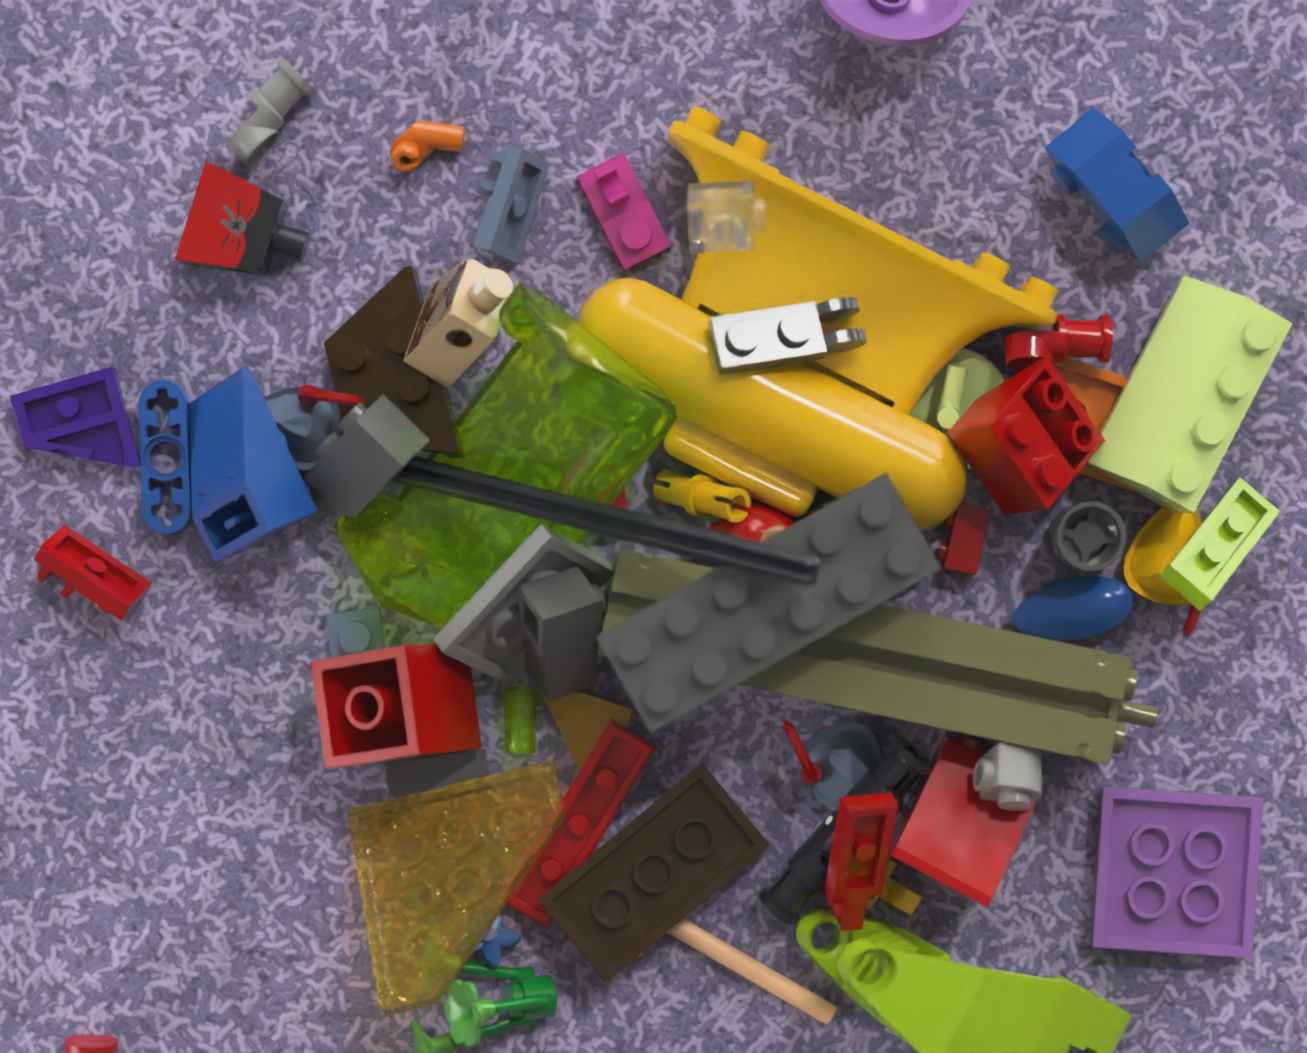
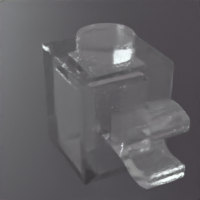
[687,181,766,254]

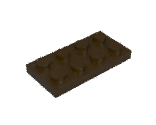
[537,763,770,983]

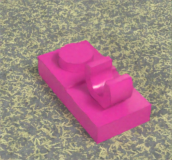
[577,152,672,272]

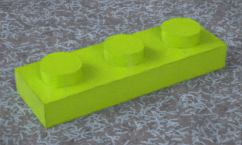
[1159,477,1280,612]

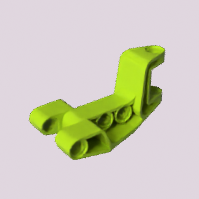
[796,908,1133,1053]

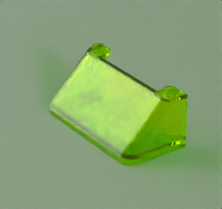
[334,282,677,629]

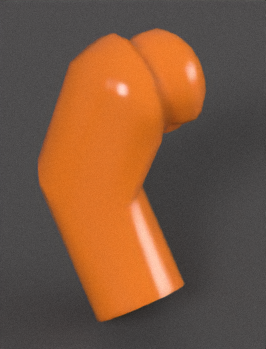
[390,121,465,172]

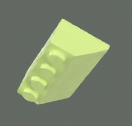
[1086,275,1293,513]

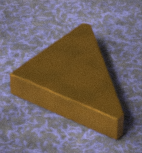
[538,687,633,770]

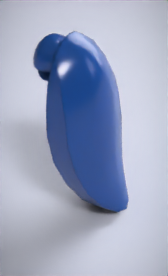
[1013,576,1133,641]

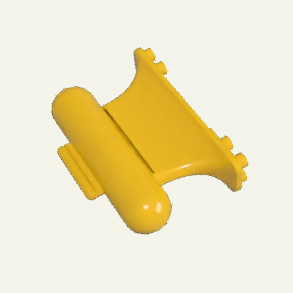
[574,106,1059,531]

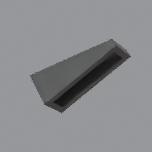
[384,749,490,796]

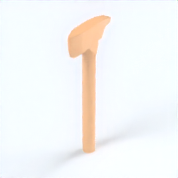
[638,918,837,1025]

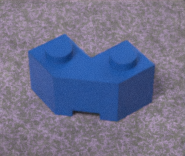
[1045,107,1190,263]

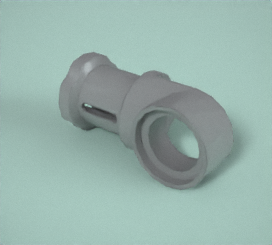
[227,58,316,166]

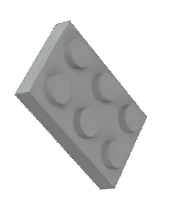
[433,524,615,685]

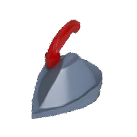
[265,384,365,471]
[783,719,883,811]

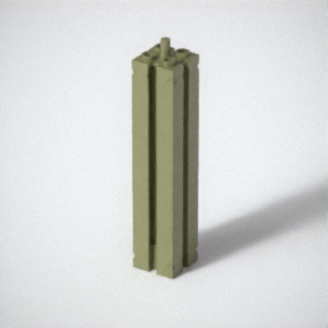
[597,548,1158,764]

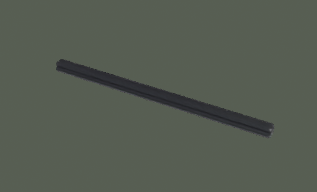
[392,456,820,586]

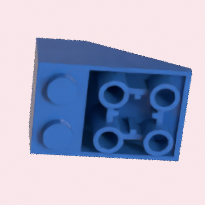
[189,366,318,563]

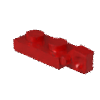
[825,792,898,932]

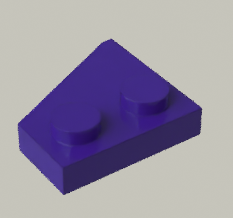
[10,367,141,468]

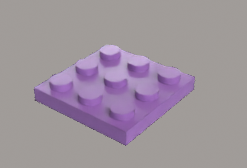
[1090,786,1263,958]

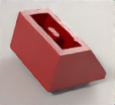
[947,358,1105,515]

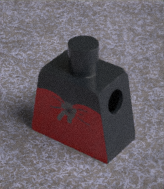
[175,162,310,276]

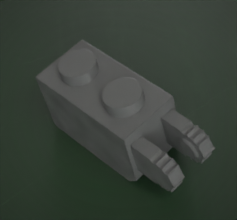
[304,395,430,522]

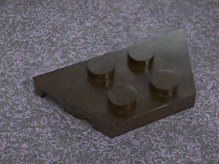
[324,265,465,459]

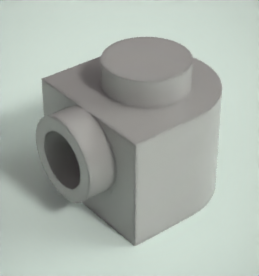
[973,743,1042,810]

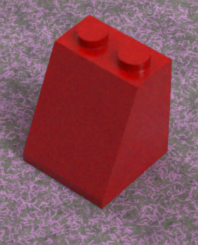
[311,644,482,769]
[890,732,1043,907]

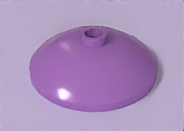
[820,0,971,47]

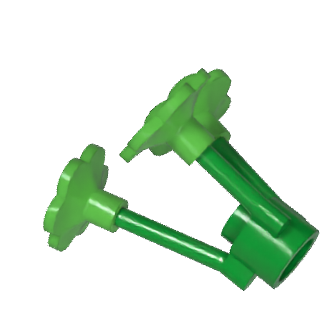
[410,930,557,1053]

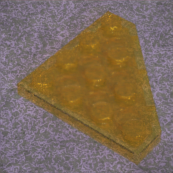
[347,760,566,1016]

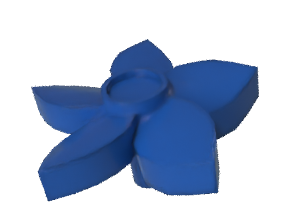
[459,907,521,969]

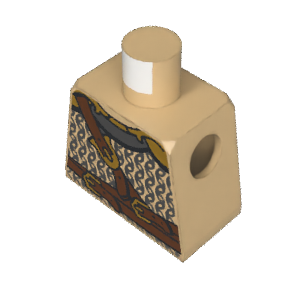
[403,258,513,388]

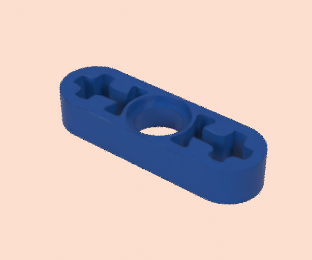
[139,380,193,535]

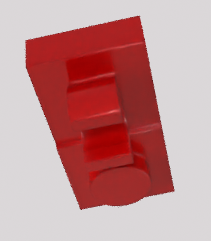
[34,525,152,621]

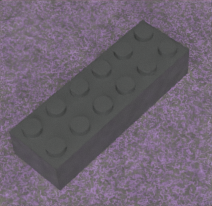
[596,472,941,733]

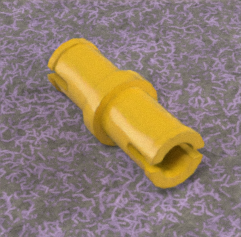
[653,469,751,523]

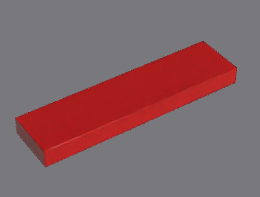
[502,718,657,928]

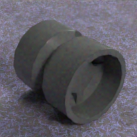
[1048,502,1126,571]

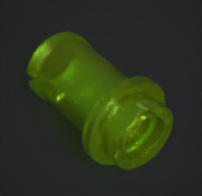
[499,687,541,754]

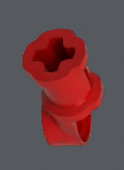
[1005,315,1113,371]

